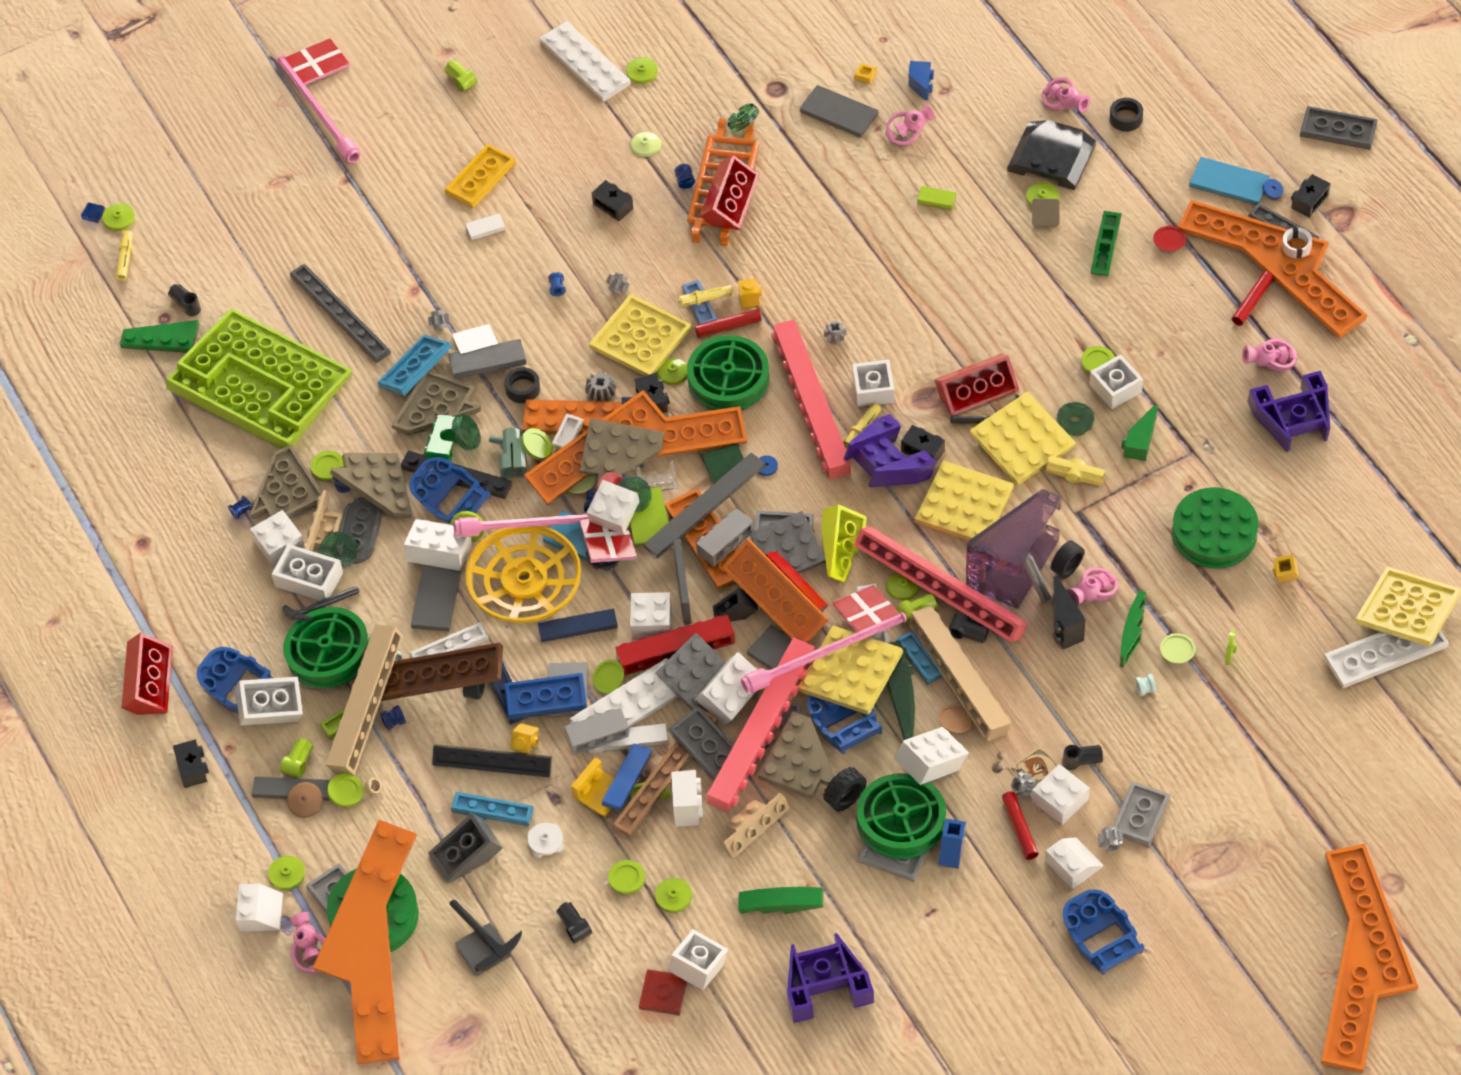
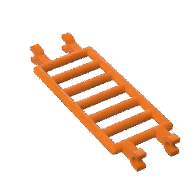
[687,118,759,246]

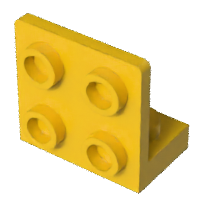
[571,757,614,817]

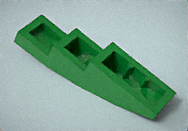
[1090,211,1122,276]
[1120,590,1147,667]
[738,887,824,914]

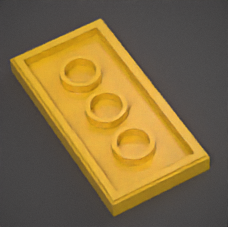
[444,144,516,208]

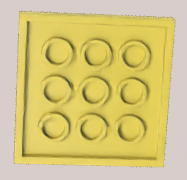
[589,294,692,376]
[969,391,1076,486]
[915,461,1014,546]
[1356,566,1461,647]
[798,625,903,715]

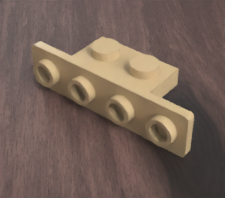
[303,490,343,552]
[723,793,790,858]

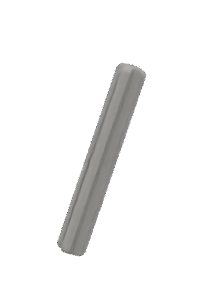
[1021,553,1051,603]

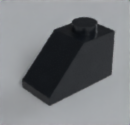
[712,587,758,622]

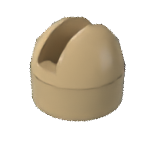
[364,778,382,795]

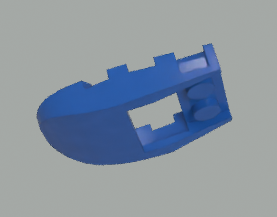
[409,457,491,524]
[197,647,273,714]
[806,695,882,754]
[1063,889,1145,975]

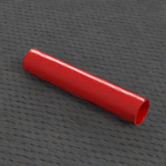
[1231,271,1274,326]
[695,309,762,338]
[1001,791,1039,860]

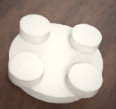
[528,823,564,858]

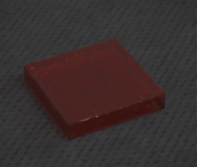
[639,969,687,1016]

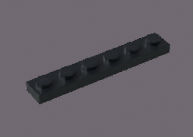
[401,450,512,499]
[432,744,552,777]

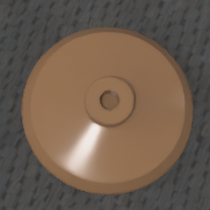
[938,705,973,733]
[287,782,323,818]

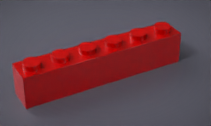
[615,615,735,676]

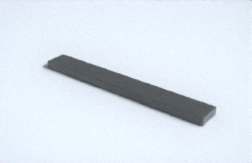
[290,263,391,363]
[644,453,765,559]

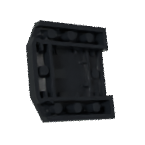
[1007,120,1096,190]

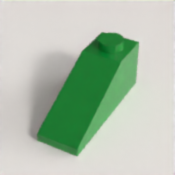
[1121,405,1158,461]

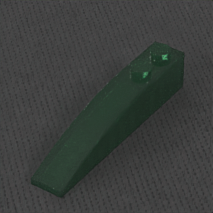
[886,640,915,740]

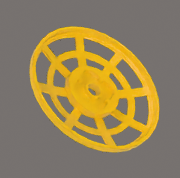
[466,526,582,623]

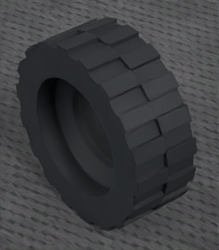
[823,767,867,812]

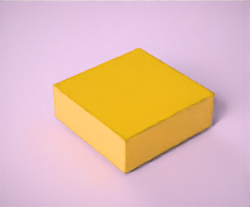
[854,63,877,84]

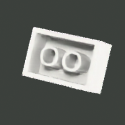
[404,519,472,571]
[272,544,343,601]
[695,652,757,726]
[235,677,303,726]
[894,727,969,785]

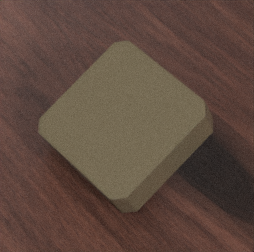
[1032,198,1060,226]

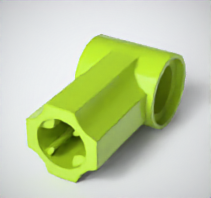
[444,60,478,92]
[896,593,938,626]
[280,738,314,779]

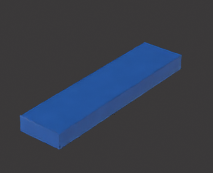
[602,744,652,812]

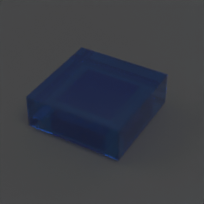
[81,202,105,223]

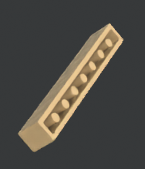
[908,606,1011,742]
[325,625,404,775]

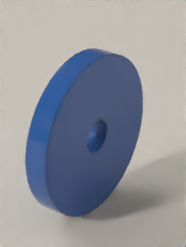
[1262,179,1283,199]
[758,455,778,476]

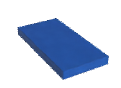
[504,673,587,720]

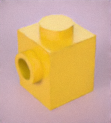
[738,278,762,309]
[1272,554,1299,583]
[510,723,539,754]

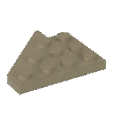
[391,371,481,435]
[580,418,664,491]
[250,444,322,519]
[330,453,412,517]
[758,711,834,799]

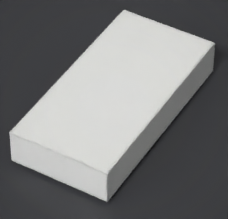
[466,213,506,241]
[551,413,584,449]

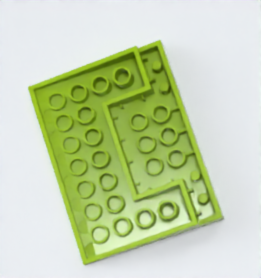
[166,308,352,449]

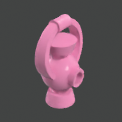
[1042,77,1090,112]
[885,104,936,146]
[1242,339,1298,372]
[1067,567,1118,606]
[289,912,326,974]

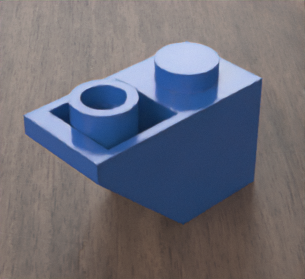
[908,61,934,100]
[939,819,966,869]

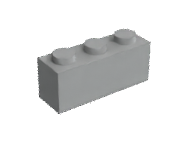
[696,508,754,567]
[565,708,629,755]

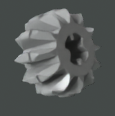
[585,371,617,401]

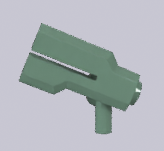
[489,428,527,479]

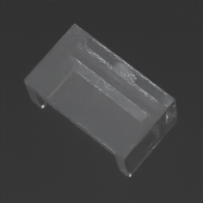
[636,461,678,492]

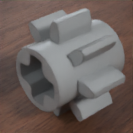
[606,272,630,294]
[428,309,450,330]
[824,321,847,344]
[1011,773,1036,797]
[1098,826,1123,852]

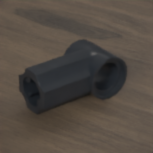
[168,284,201,316]
[948,613,989,643]
[1062,745,1103,770]
[556,902,592,944]

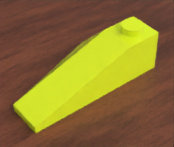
[821,504,867,583]

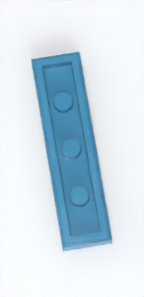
[451,792,534,826]

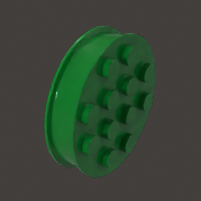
[687,335,770,410]
[1172,487,1259,568]
[283,607,370,689]
[857,773,946,859]
[327,869,419,953]

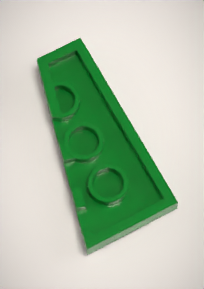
[120,320,199,353]

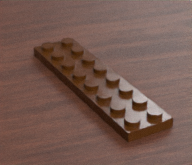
[381,642,503,701]

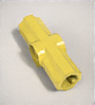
[1046,456,1106,487]

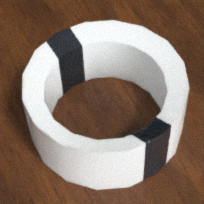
[1282,227,1312,258]

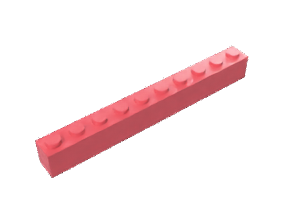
[771,319,851,479]
[854,527,1028,642]
[707,637,815,813]

